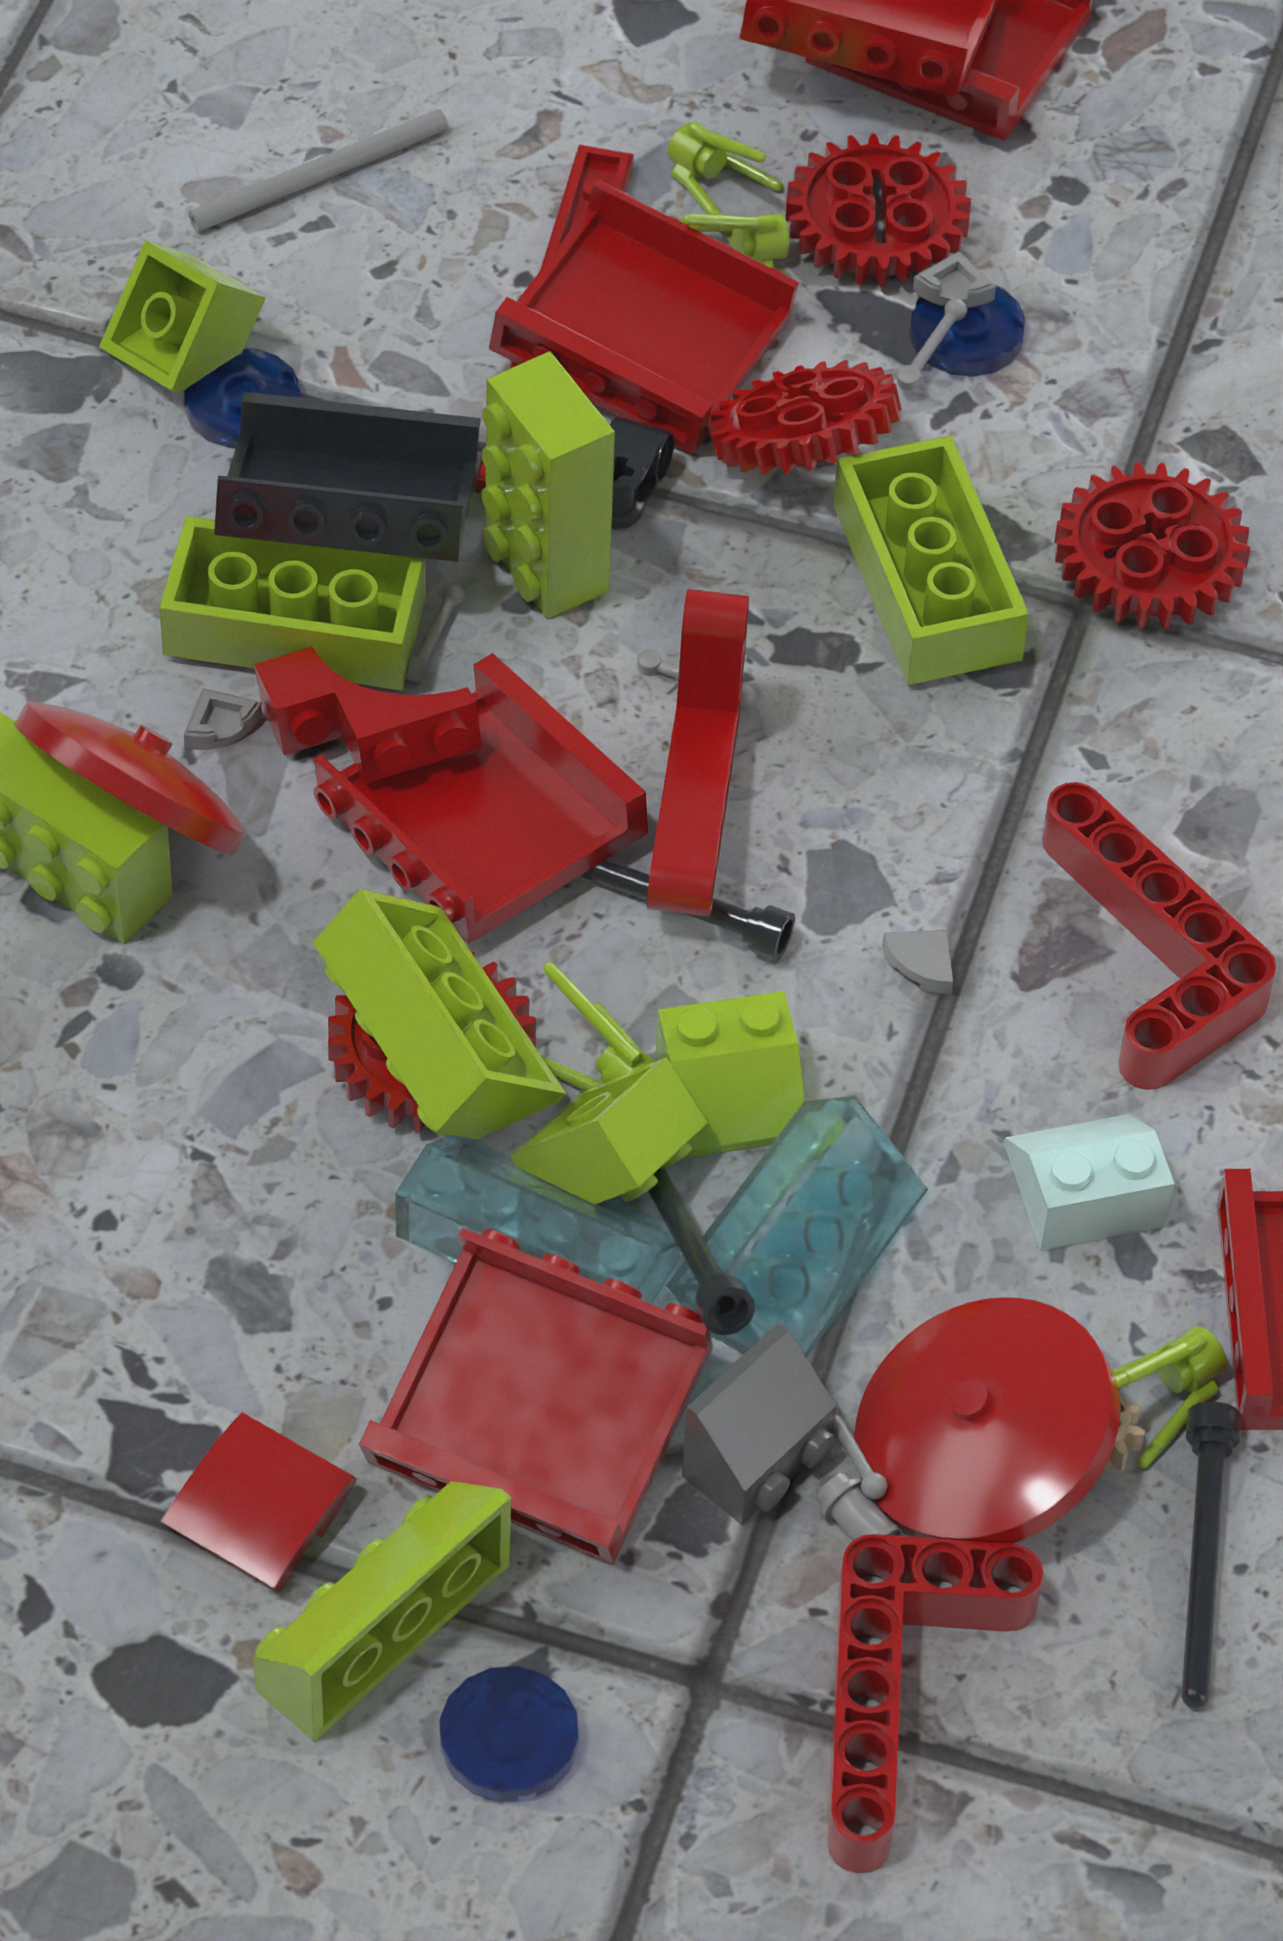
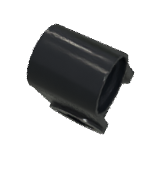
[610,416,675,529]

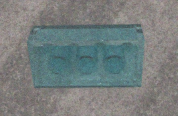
[666,1096,928,1357]
[395,1135,682,1304]

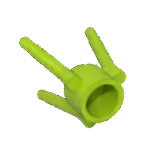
[667,121,783,248]
[678,213,789,268]
[541,962,656,1091]
[1113,1326,1227,1469]

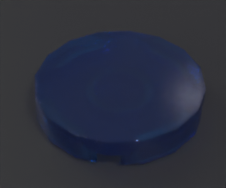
[909,284,1026,377]
[184,348,301,448]
[439,1666,579,1802]

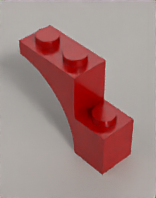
[254,646,482,784]

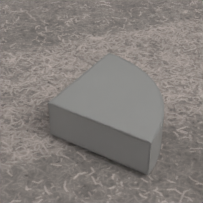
[913,252,996,308]
[183,688,262,750]
[882,930,953,994]

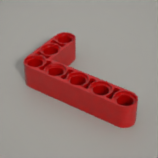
[647,589,750,917]
[1042,782,1276,1090]
[827,1534,1044,1874]

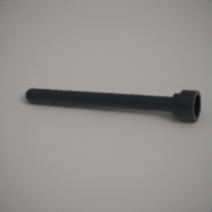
[580,859,795,961]
[648,1168,755,1335]
[1181,1401,1242,1709]

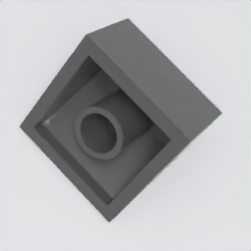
[682,1322,836,1525]

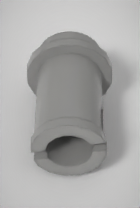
[816,1472,902,1540]

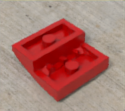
[161,1412,357,1593]

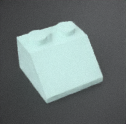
[1004,1114,1175,1251]

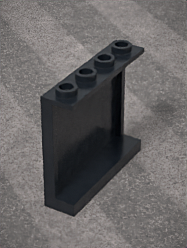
[214,392,481,562]

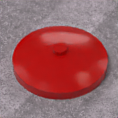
[14,701,247,855]
[854,1297,1120,1544]

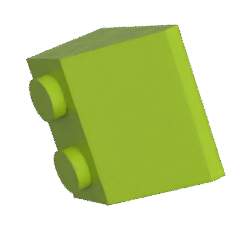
[99,240,266,393]
[655,991,809,1159]
[509,1057,708,1205]

